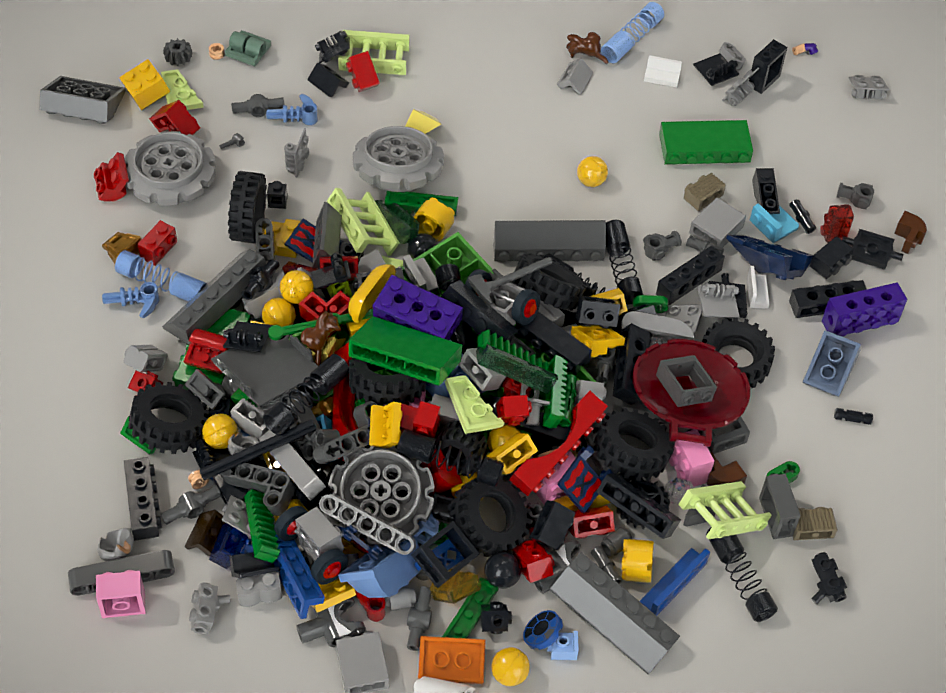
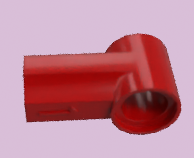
[355,590,386,622]

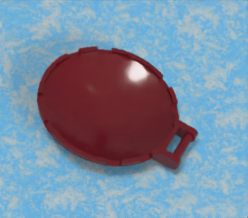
[633,339,750,447]

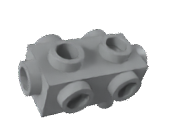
[189,582,231,634]

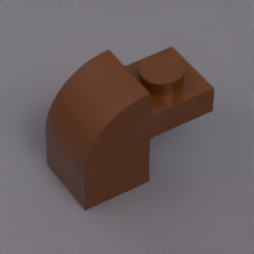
[894,211,927,254]
[706,452,747,486]

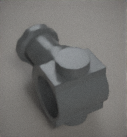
[836,182,874,210]
[643,231,682,261]

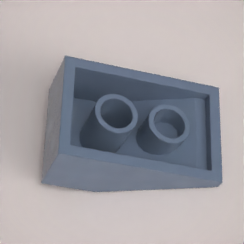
[803,330,861,397]

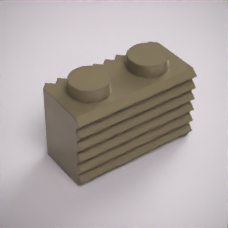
[683,173,726,211]
[793,507,838,540]

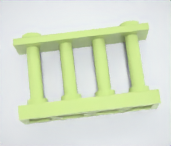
[338,30,410,75]
[327,188,400,256]
[678,481,772,539]

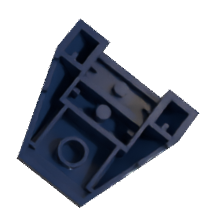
[726,235,813,280]

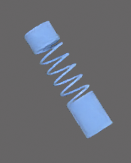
[601,2,664,63]
[115,250,207,302]

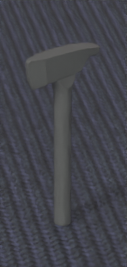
[468,257,553,305]

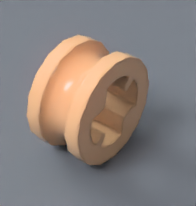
[209,43,225,60]
[188,470,209,489]

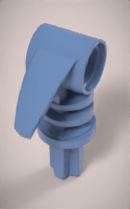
[266,94,318,125]
[102,282,159,318]

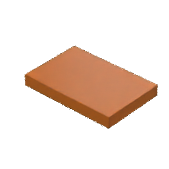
[418,636,486,684]

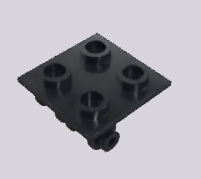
[315,30,350,63]
[693,53,739,86]
[311,253,351,290]
[223,321,273,352]
[192,439,231,469]

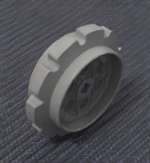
[353,126,444,192]
[124,131,216,206]
[328,446,434,547]

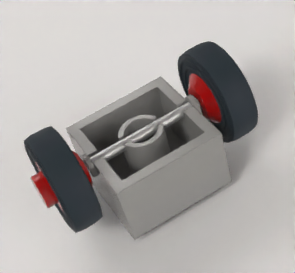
[465,269,540,325]
[274,506,348,585]

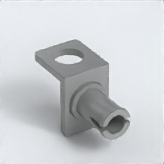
[520,381,550,426]

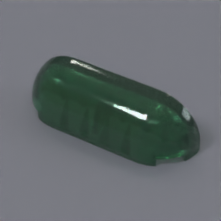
[375,200,420,244]

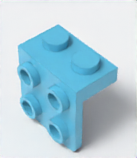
[750,203,799,243]

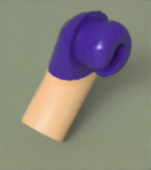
[792,43,818,55]

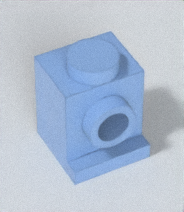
[412,514,439,545]
[547,631,579,660]

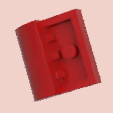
[94,152,128,202]
[183,329,228,374]
[420,449,463,497]

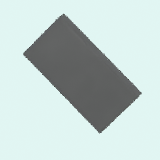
[312,202,342,269]

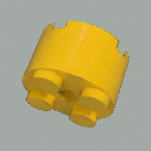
[412,197,455,241]
[622,539,654,583]

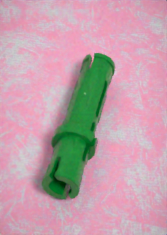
[559,374,577,427]

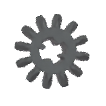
[163,38,193,66]

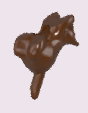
[566,32,608,64]
[300,311,342,366]

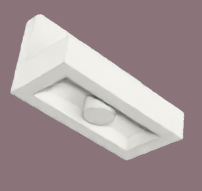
[644,55,682,88]
[747,266,769,308]

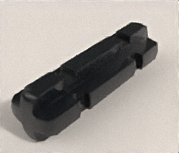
[834,408,873,425]

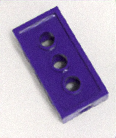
[373,275,463,340]
[822,282,908,337]

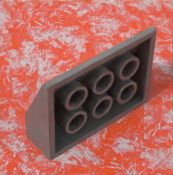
[40,76,126,123]

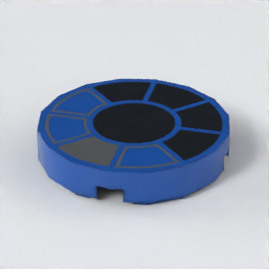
[523,610,563,650]

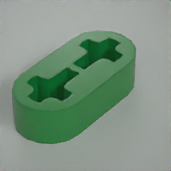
[633,295,669,313]
[765,461,800,483]

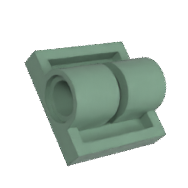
[225,30,271,66]

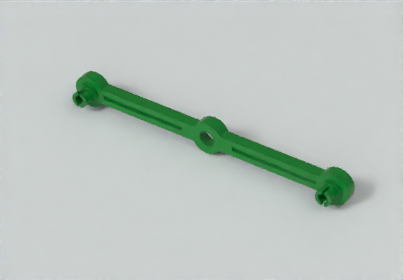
[268,309,373,341]

